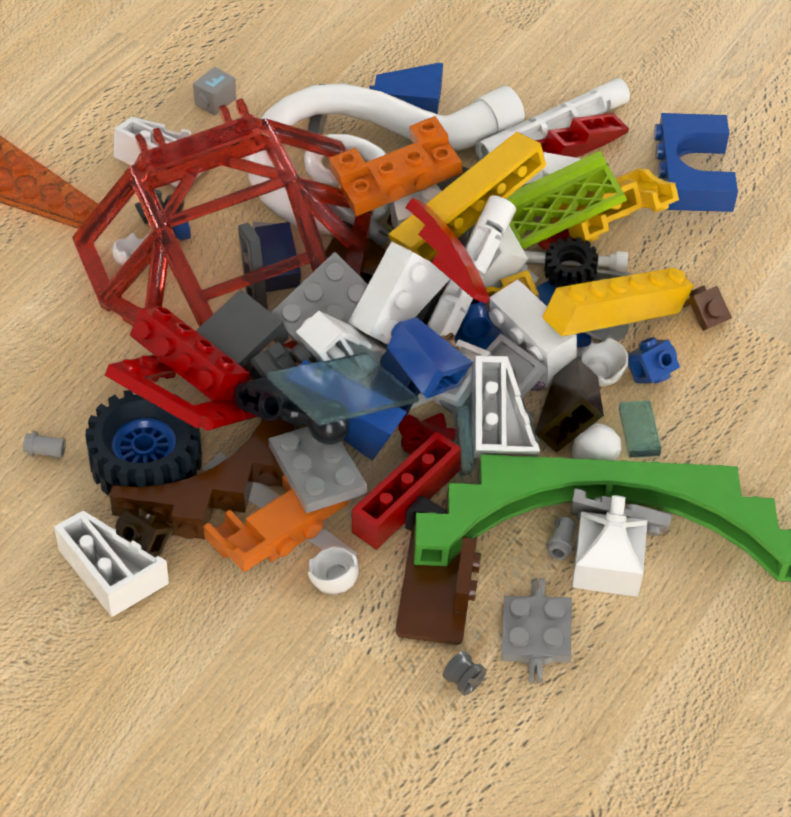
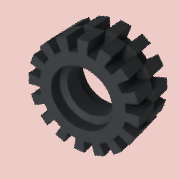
[544,237,599,288]

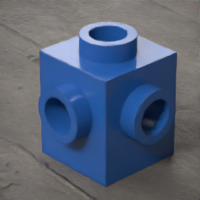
[628,337,680,383]

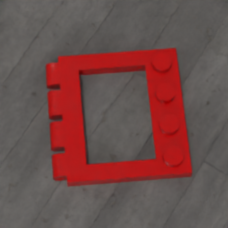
[105,355,258,431]

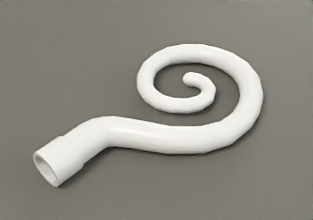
[245,83,525,235]

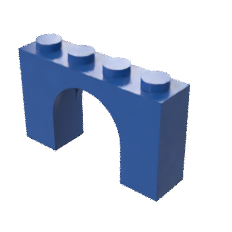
[654,113,738,212]

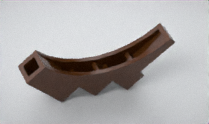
[110,418,299,540]

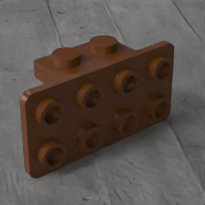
[396,525,481,645]

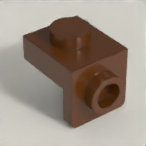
[683,285,732,331]

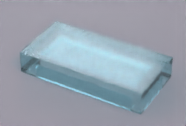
[619,401,661,458]
[453,406,475,475]

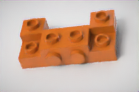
[329,116,463,216]
[203,475,348,572]

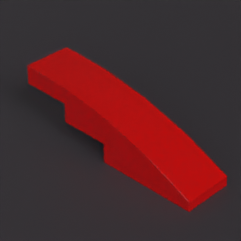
[535,113,629,157]
[405,198,490,304]

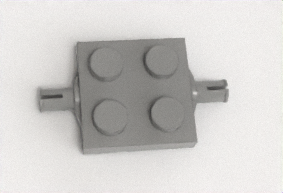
[502,578,572,684]

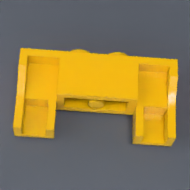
[548,168,679,242]

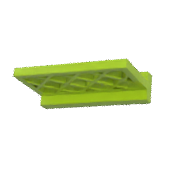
[506,150,627,249]

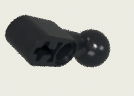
[234,377,350,445]

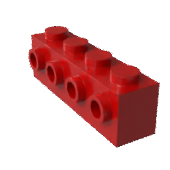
[130,306,250,402]
[351,431,461,550]

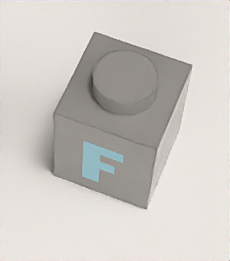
[193,67,236,115]

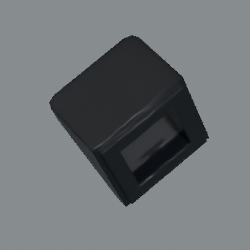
[405,495,447,531]

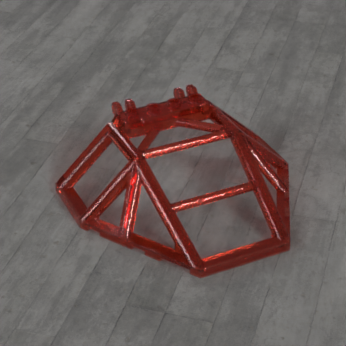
[72,98,374,381]

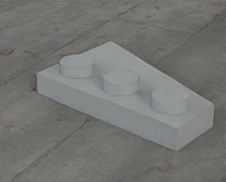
[571,488,672,536]

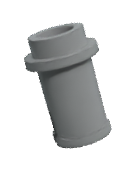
[23,431,66,459]
[546,517,576,560]

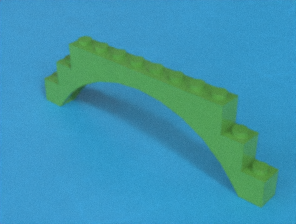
[414,454,791,582]

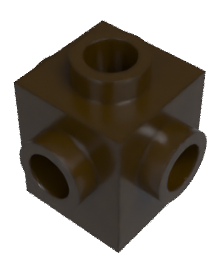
[115,507,173,557]

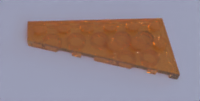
[0,136,102,232]

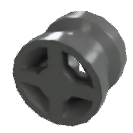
[443,651,487,696]

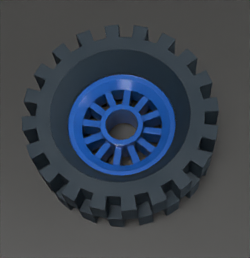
[85,390,202,495]

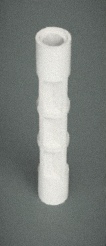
[475,78,630,161]
[427,196,516,344]

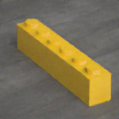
[388,131,547,261]
[542,268,694,337]

